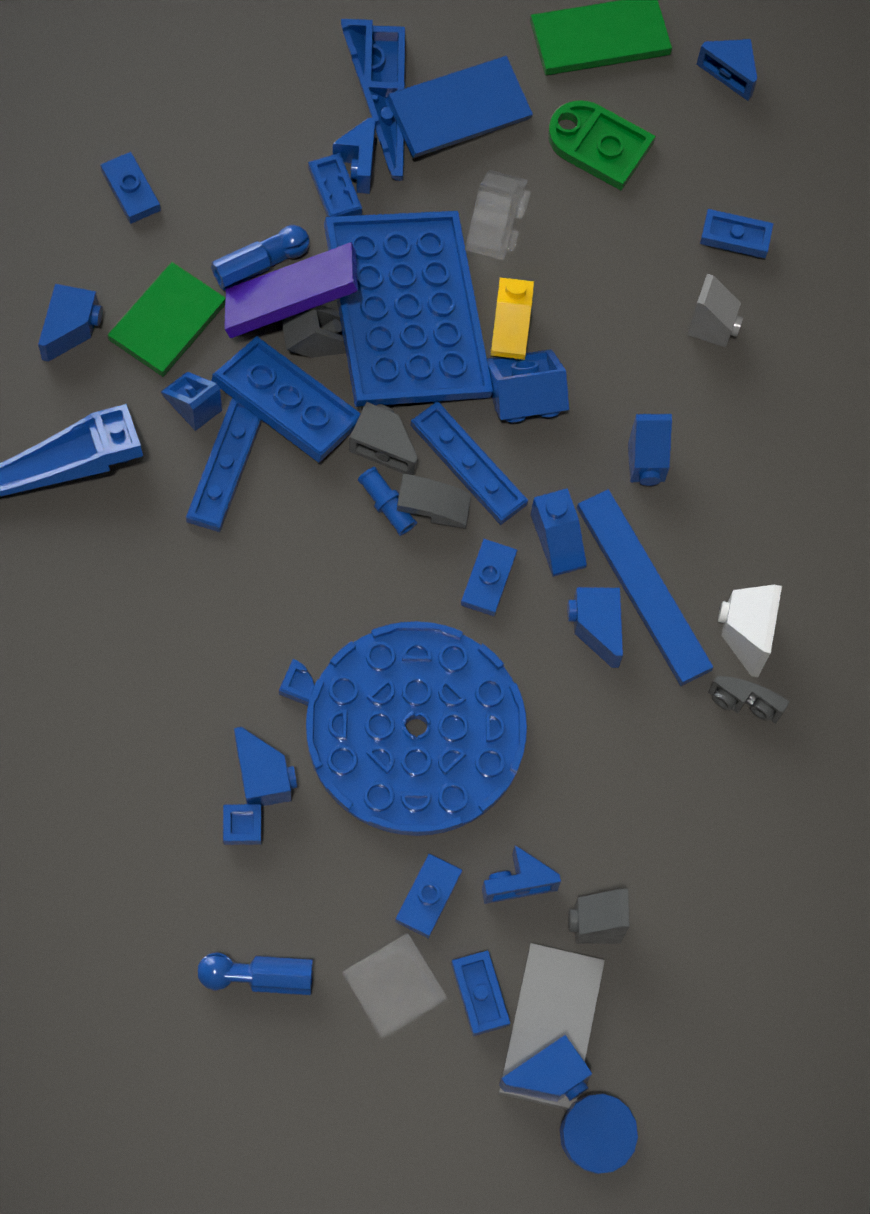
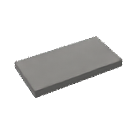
[499,943,605,1110]

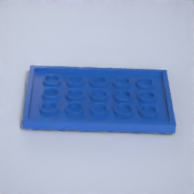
[324,211,493,407]

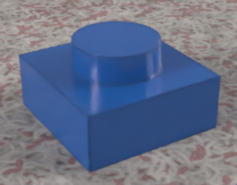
[223,804,261,845]

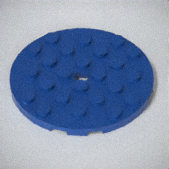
[306,621,527,836]

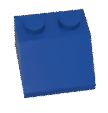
[487,349,569,422]

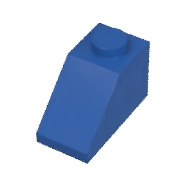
[38,284,103,362]
[628,414,672,486]
[530,488,587,577]
[567,587,623,668]
[234,727,297,807]
[499,1035,592,1102]

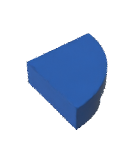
[279,659,314,706]

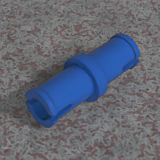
[358,467,417,536]

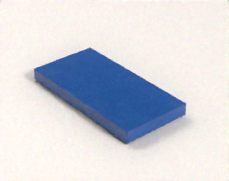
[387,55,533,158]
[211,336,361,463]

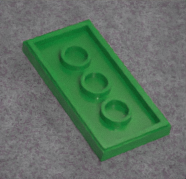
[530,0,672,75]

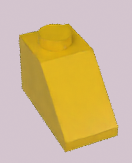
[490,277,534,360]

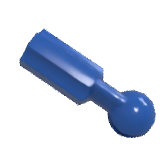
[211,225,310,291]
[198,952,313,995]

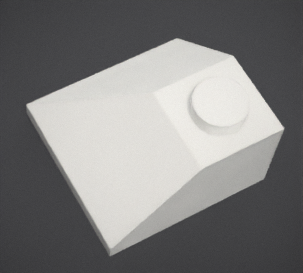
[718,584,782,677]

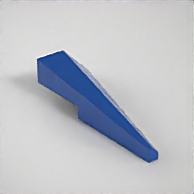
[341,19,405,181]

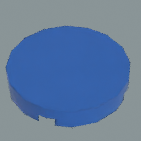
[560,1094,638,1174]

